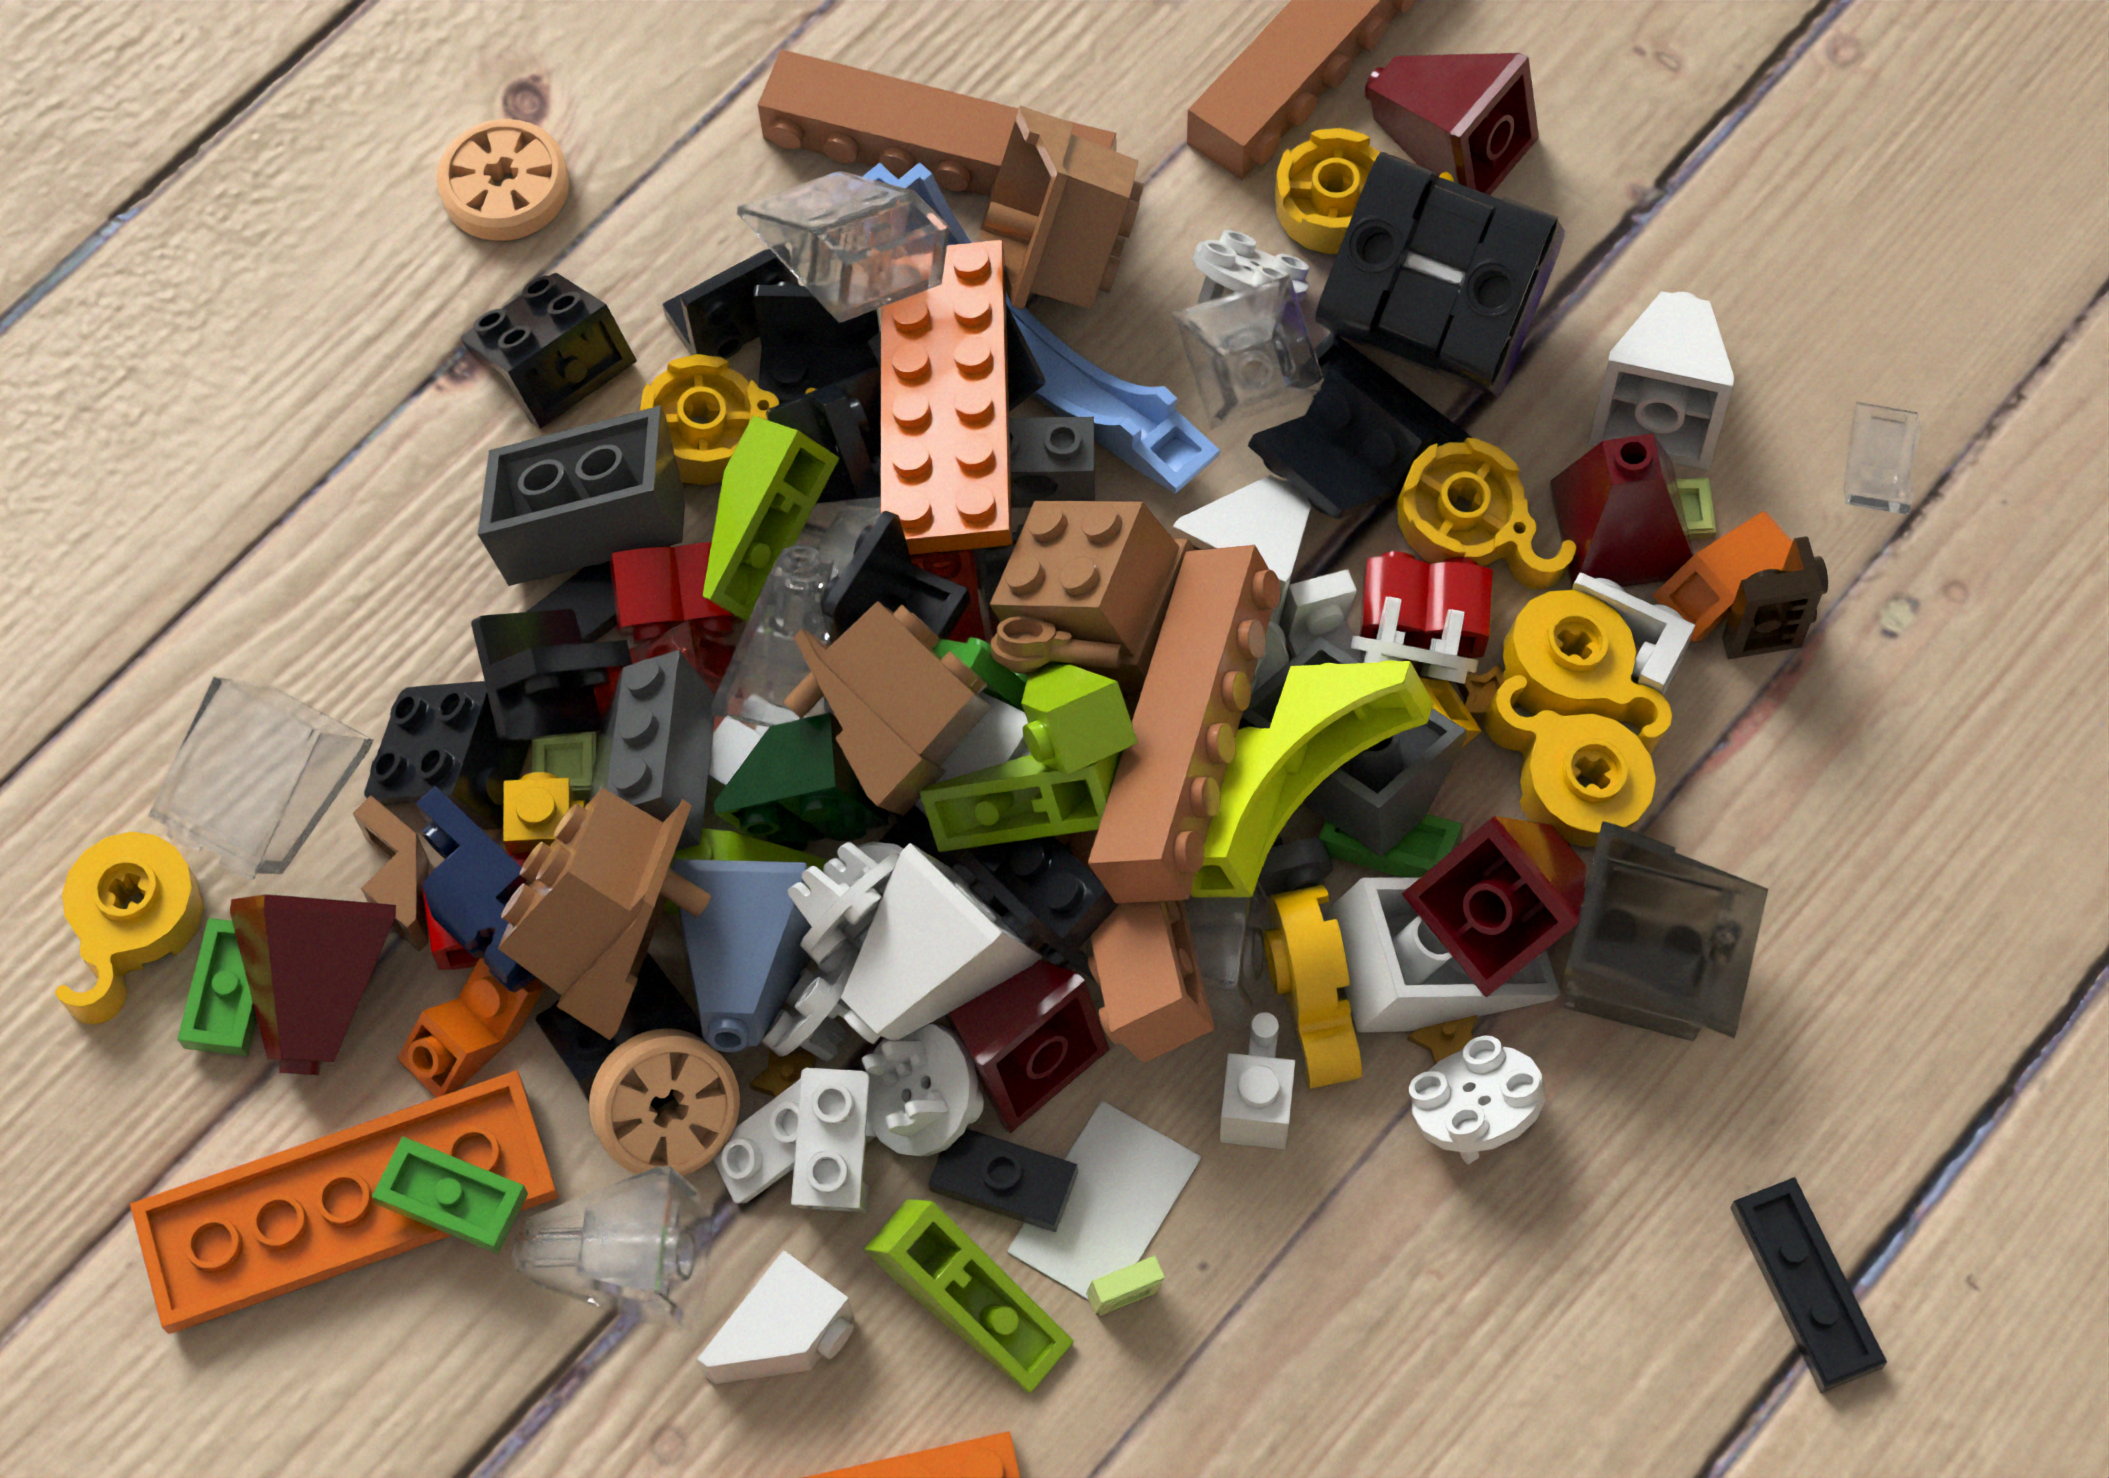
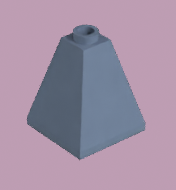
[672,859,812,1052]

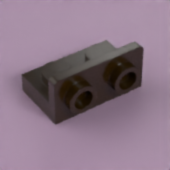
[1722,536,1828,659]

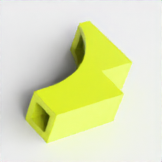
[1190,660,1433,897]

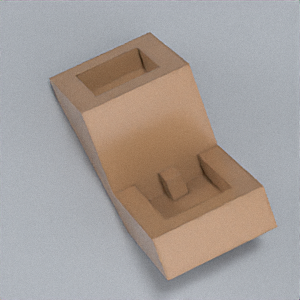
[353,795,428,952]

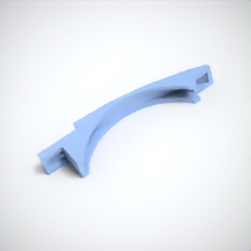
[836,162,1220,494]

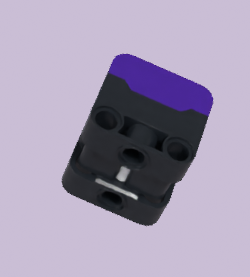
[1315,152,1565,397]

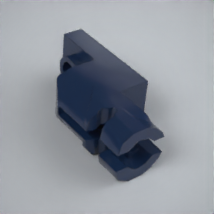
[416,786,536,993]

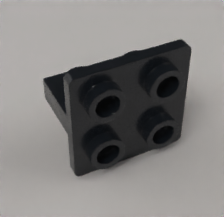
[766,367,881,524]
[471,609,633,743]
[959,836,1120,983]

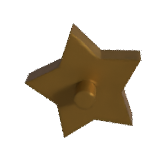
[1456,663,1521,722]
[1407,1015,1478,1064]
[749,1049,817,1098]

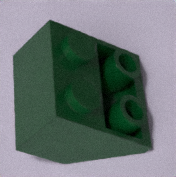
[714,712,889,851]

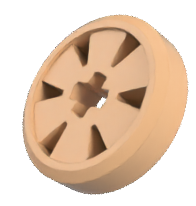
[437,119,569,241]
[589,1029,740,1179]

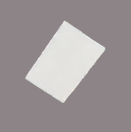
[1008,1101,1201,1300]

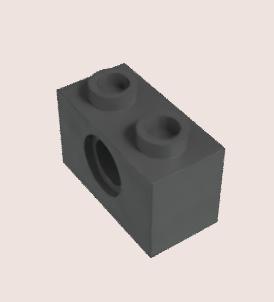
[1009,417,1095,508]

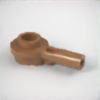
[991,616,1122,673]

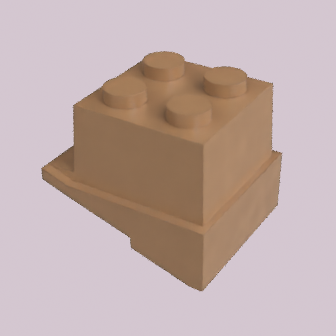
[977,106,1144,310]
[990,501,1195,697]
[783,601,992,816]
[498,787,711,1040]

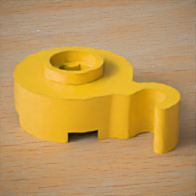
[1275,128,1454,254]
[640,354,817,485]
[1397,438,1576,589]
[1502,590,1672,754]
[1484,675,1656,850]
[55,831,204,1025]
[1263,885,1362,1089]

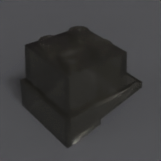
[1560,821,1768,1042]

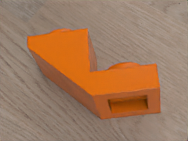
[1652,511,1793,642]
[397,958,545,1098]

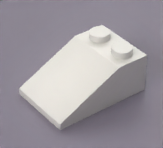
[1323,878,1561,1033]

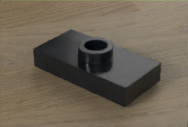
[928,1128,1079,1233]

